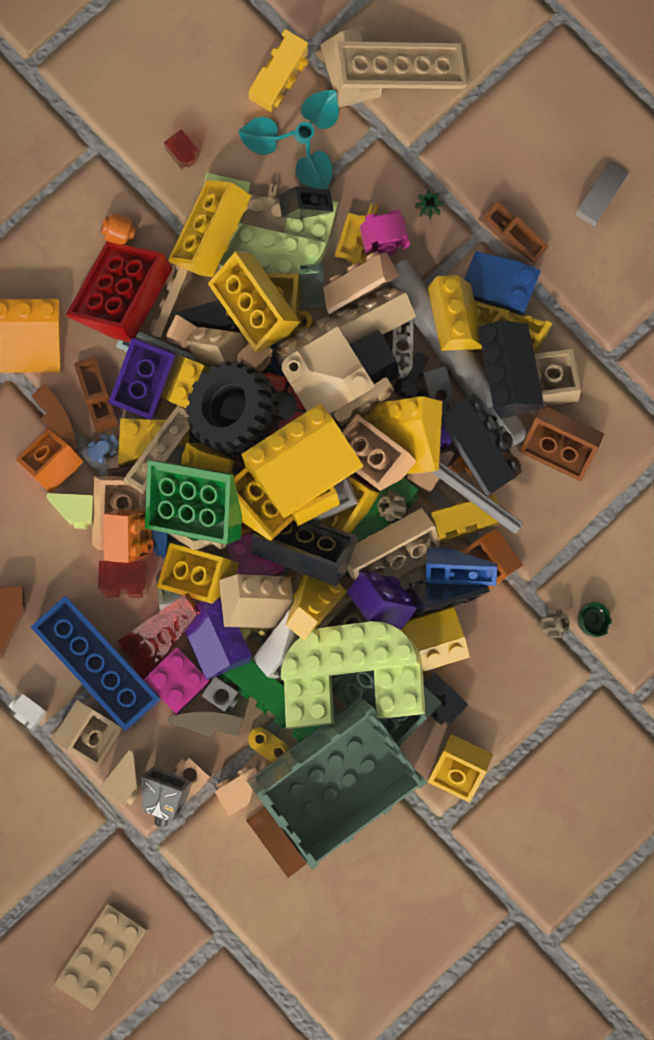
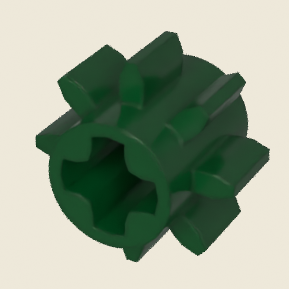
[415,190,444,220]

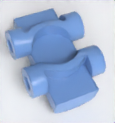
[86,433,119,464]

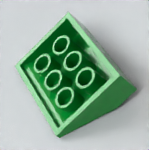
[145,459,242,545]

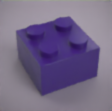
[347,571,417,629]

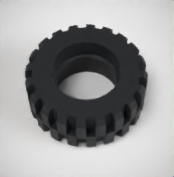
[186,361,279,455]

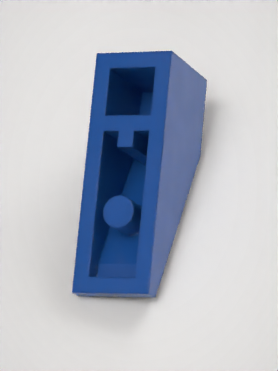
[426,548,497,586]

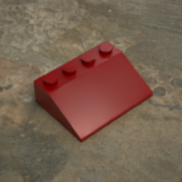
[66,241,172,342]

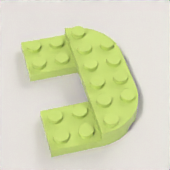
[203,173,339,278]
[281,621,425,729]

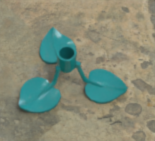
[238,90,339,189]

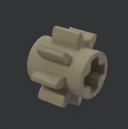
[378,492,406,522]
[540,609,570,638]

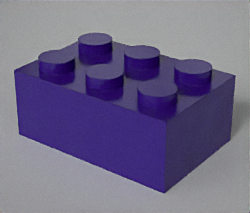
[108,337,180,420]

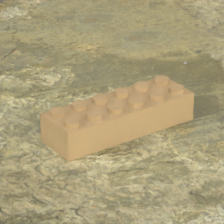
[272,286,416,374]

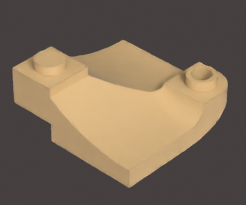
[282,326,375,414]

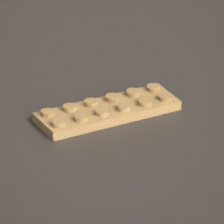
[334,41,467,89]

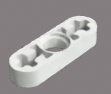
[390,319,414,378]

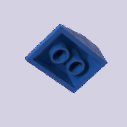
[464,251,541,316]

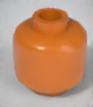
[101,213,136,245]

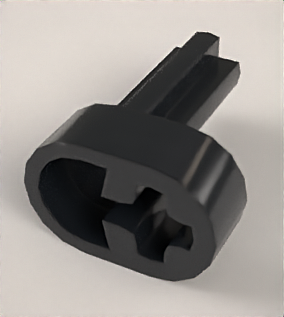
[393,352,429,399]

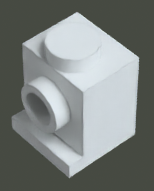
[9,694,47,731]

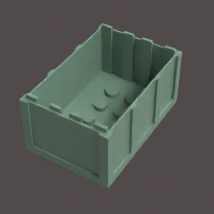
[247,697,427,870]

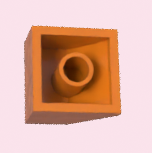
[16,428,83,493]

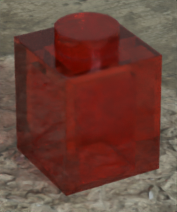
[164,129,199,170]

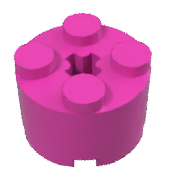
[360,210,410,256]

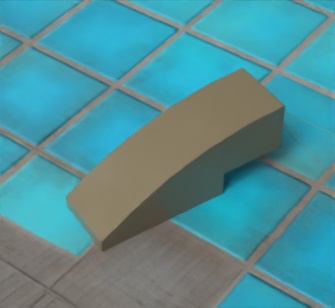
[167,712,244,738]

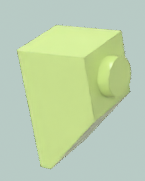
[46,493,93,530]

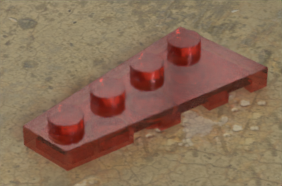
[118,593,201,680]

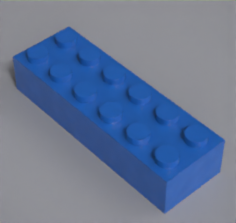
[30,596,161,732]

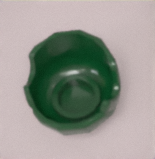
[577,601,612,638]

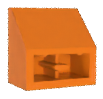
[103,509,153,563]
[461,528,524,590]

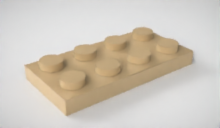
[54,904,147,1011]

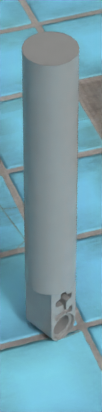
[387,259,527,449]

